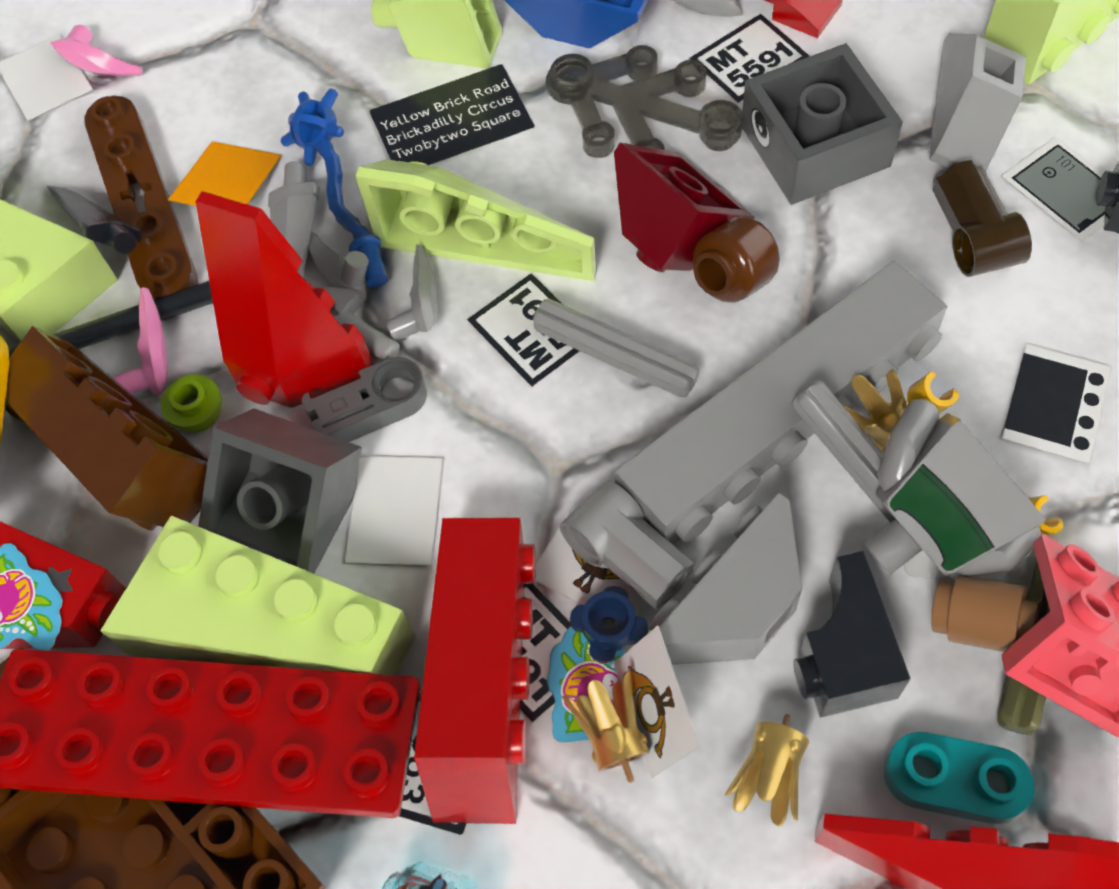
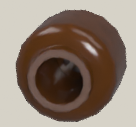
[692,217,780,303]

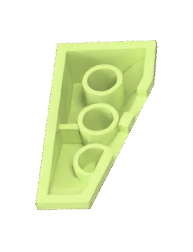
[355,159,596,281]

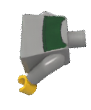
[864,372,1063,576]

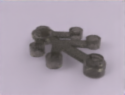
[546,45,743,158]

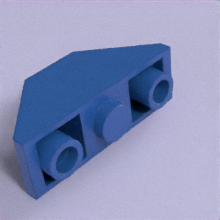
[504,0,648,49]

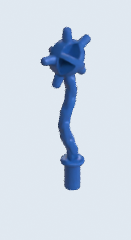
[280,88,388,288]

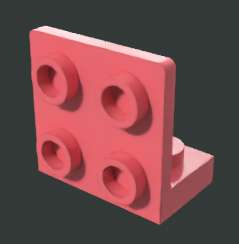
[1001,534,1119,737]

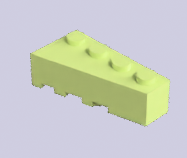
[0,199,118,343]
[100,516,415,675]

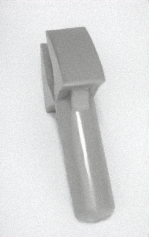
[323,287,400,361]

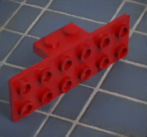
[0,649,420,818]

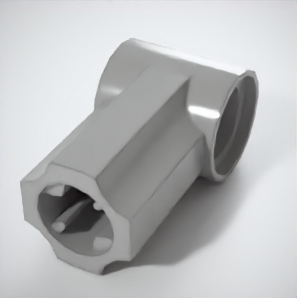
[560,481,694,609]

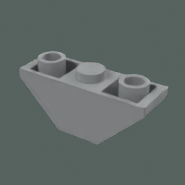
[929,33,1026,172]
[649,493,802,665]

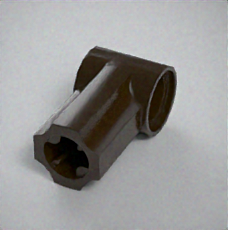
[932,160,1032,277]

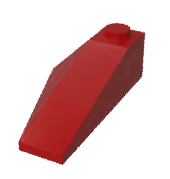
[195,191,374,408]
[814,813,1119,889]

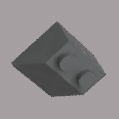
[198,408,362,574]

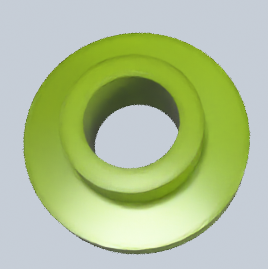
[161,375,222,433]

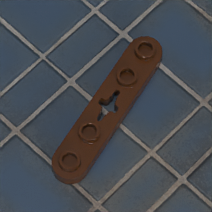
[84,95,198,300]

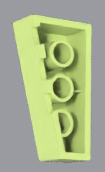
[983,0,1119,85]

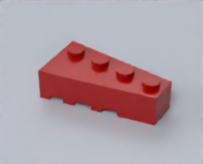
[414,518,536,824]

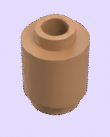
[931,575,1040,652]

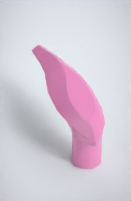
[50,25,142,76]
[115,287,168,395]

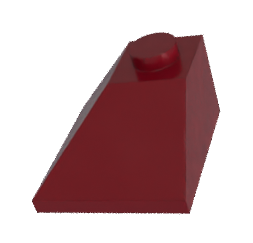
[614,142,755,272]

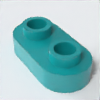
[884,732,1035,824]

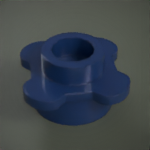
[570,586,648,663]

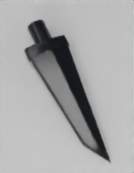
[47,186,142,254]

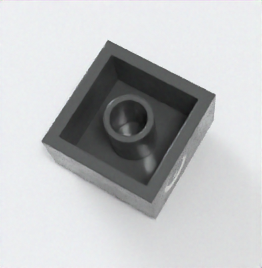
[741,43,903,205]

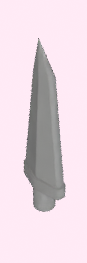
[268,161,320,279]

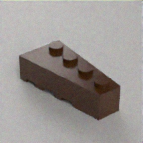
[5,326,208,531]

